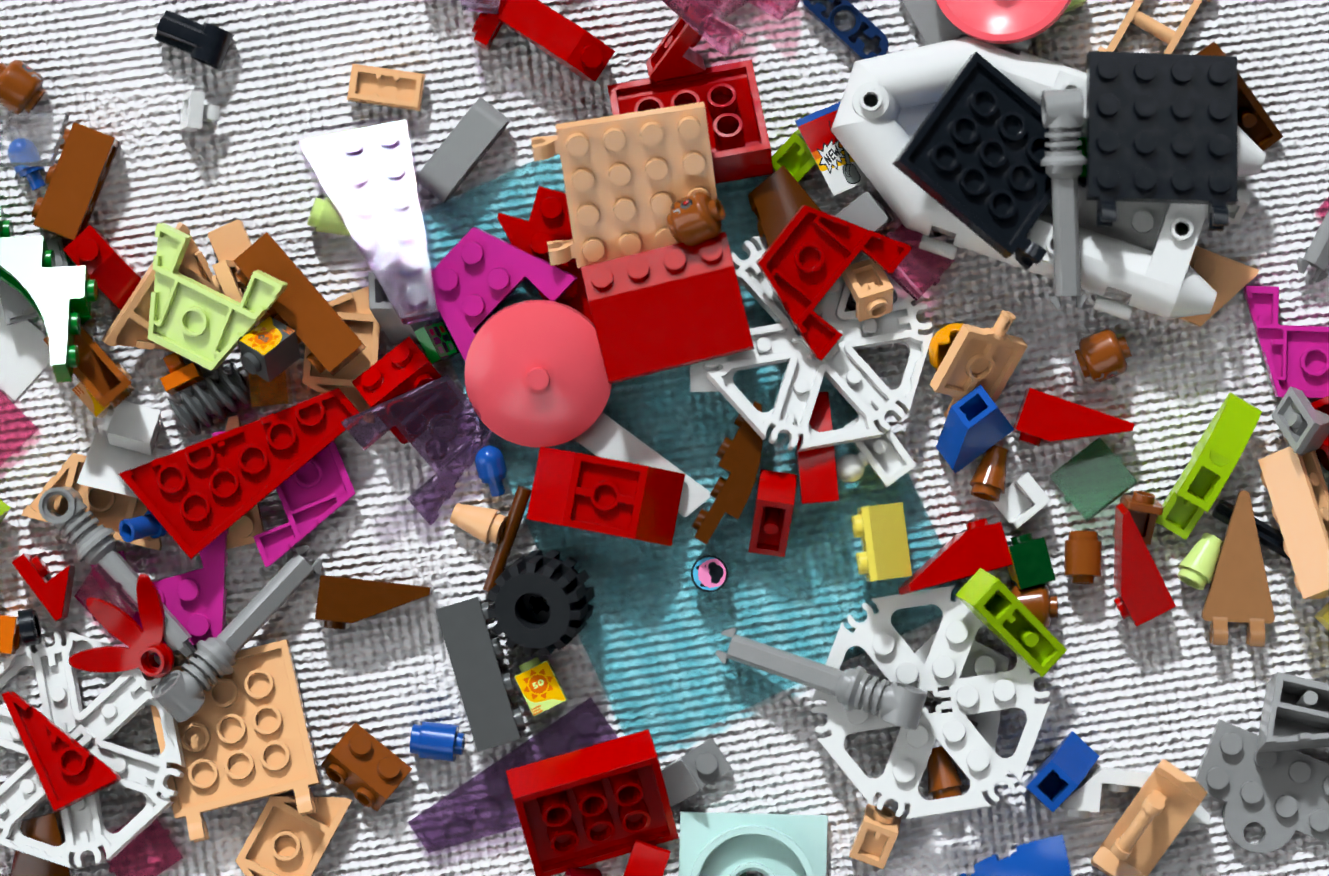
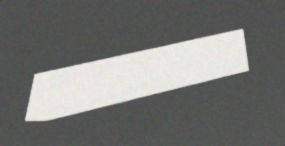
[574,412,711,518]

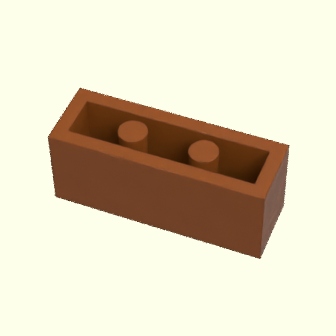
[32,122,120,241]

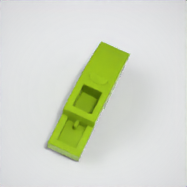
[1156,392,1262,540]

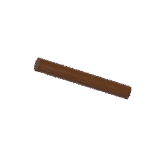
[483,485,532,592]

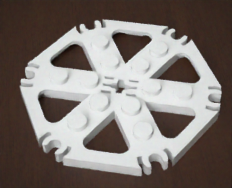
[703,235,933,452]
[811,585,1050,819]
[0,630,186,869]

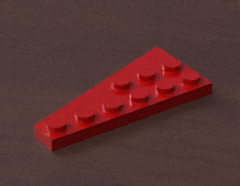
[119,388,362,559]

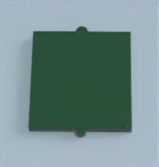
[1049,437,1138,522]

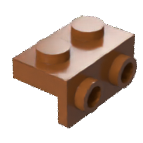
[321,722,412,811]

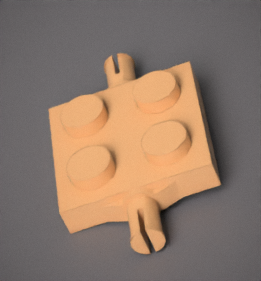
[930,310,1028,418]

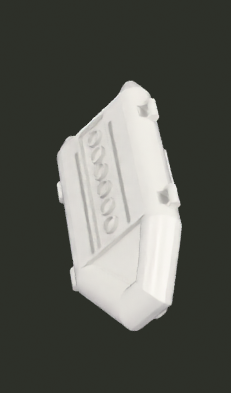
[831,36,1266,321]

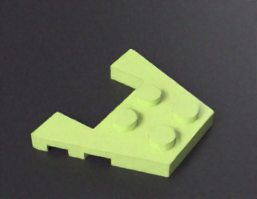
[148,223,288,371]

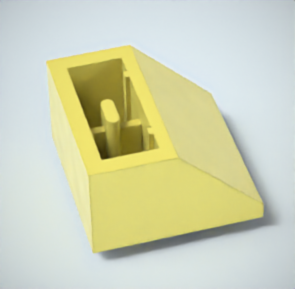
[851,502,912,582]

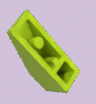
[956,568,1067,677]

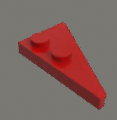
[2,691,122,812]

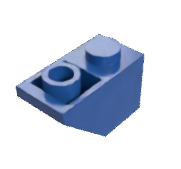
[936,384,1015,474]
[1022,731,1100,812]

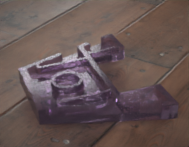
[341,375,493,526]

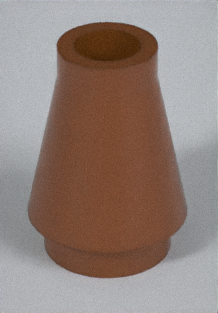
[969,445,1009,502]
[927,746,964,800]

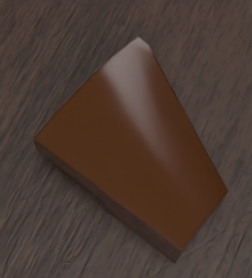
[748,165,821,247]
[10,812,73,876]

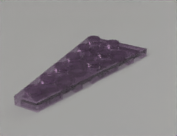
[408,697,619,853]

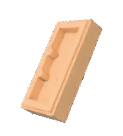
[347,64,426,112]

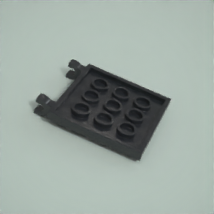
[1086,51,1237,231]
[892,52,1086,270]

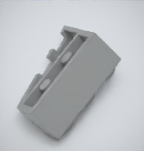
[1256,672,1329,753]

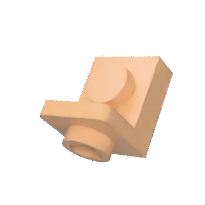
[842,259,894,322]
[849,804,901,869]

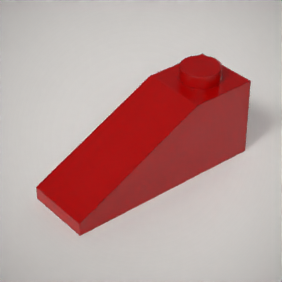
[496,0,615,82]
[63,225,142,310]
[1013,388,1135,447]
[1113,503,1176,627]
[898,518,1013,595]

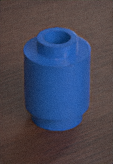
[410,721,465,762]

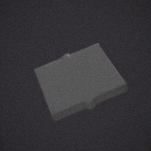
[0,113,69,167]

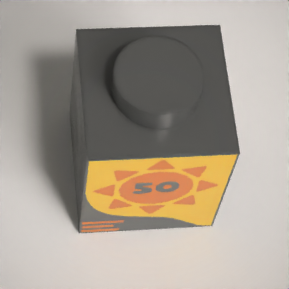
[238,316,301,382]

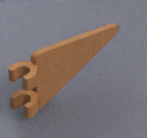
[1201,490,1275,647]

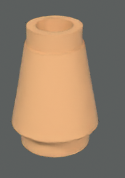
[450,503,507,544]

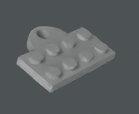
[1194,719,1329,853]

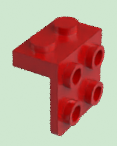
[352,336,459,444]

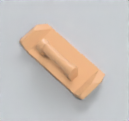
[1091,759,1208,876]

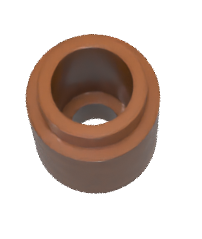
[1064,531,1102,584]

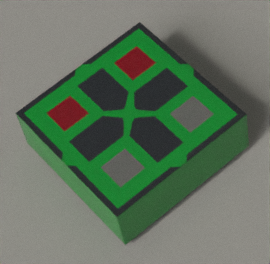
[415,320,459,364]

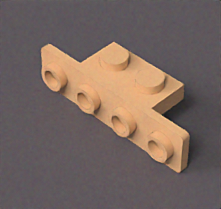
[208,220,286,330]

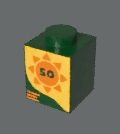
[1007,533,1056,590]

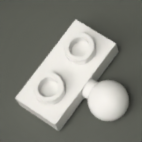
[836,417,917,487]

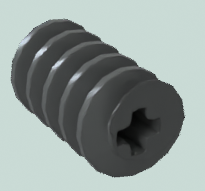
[168,361,251,436]

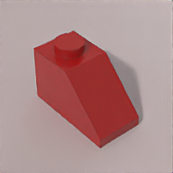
[748,469,797,558]

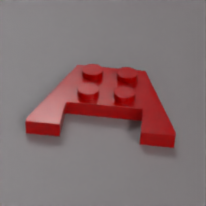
[756,205,912,361]

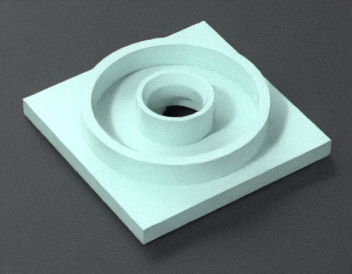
[678,811,828,876]

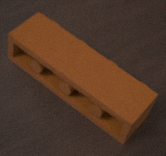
[233,232,366,376]

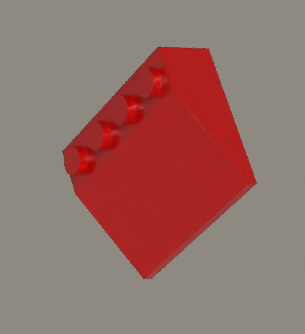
[608,60,773,184]
[581,232,754,384]
[506,729,679,876]

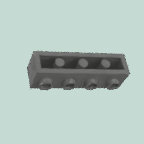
[435,596,526,752]

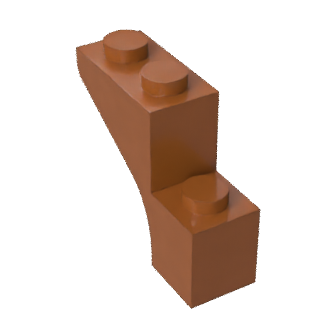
[43,326,132,408]

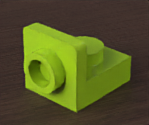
[772,129,816,183]

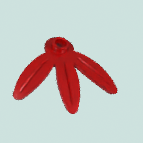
[68,574,174,678]

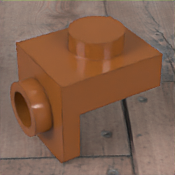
[1112,491,1164,545]

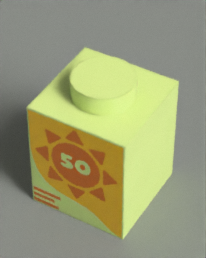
[514,657,568,716]

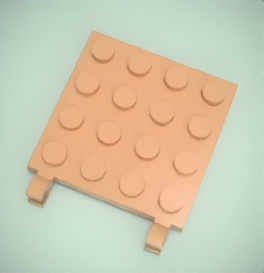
[531,102,722,268]
[147,639,321,843]

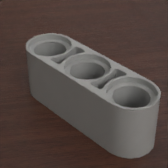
[415,97,510,203]

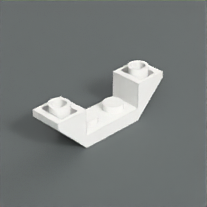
[1059,766,1211,830]

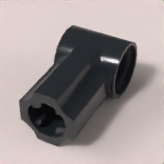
[155,10,234,69]

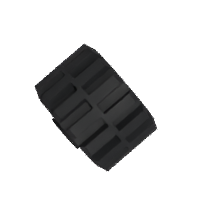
[487,549,595,656]

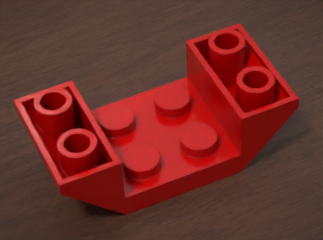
[526,447,685,546]

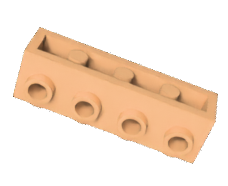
[1258,446,1329,599]

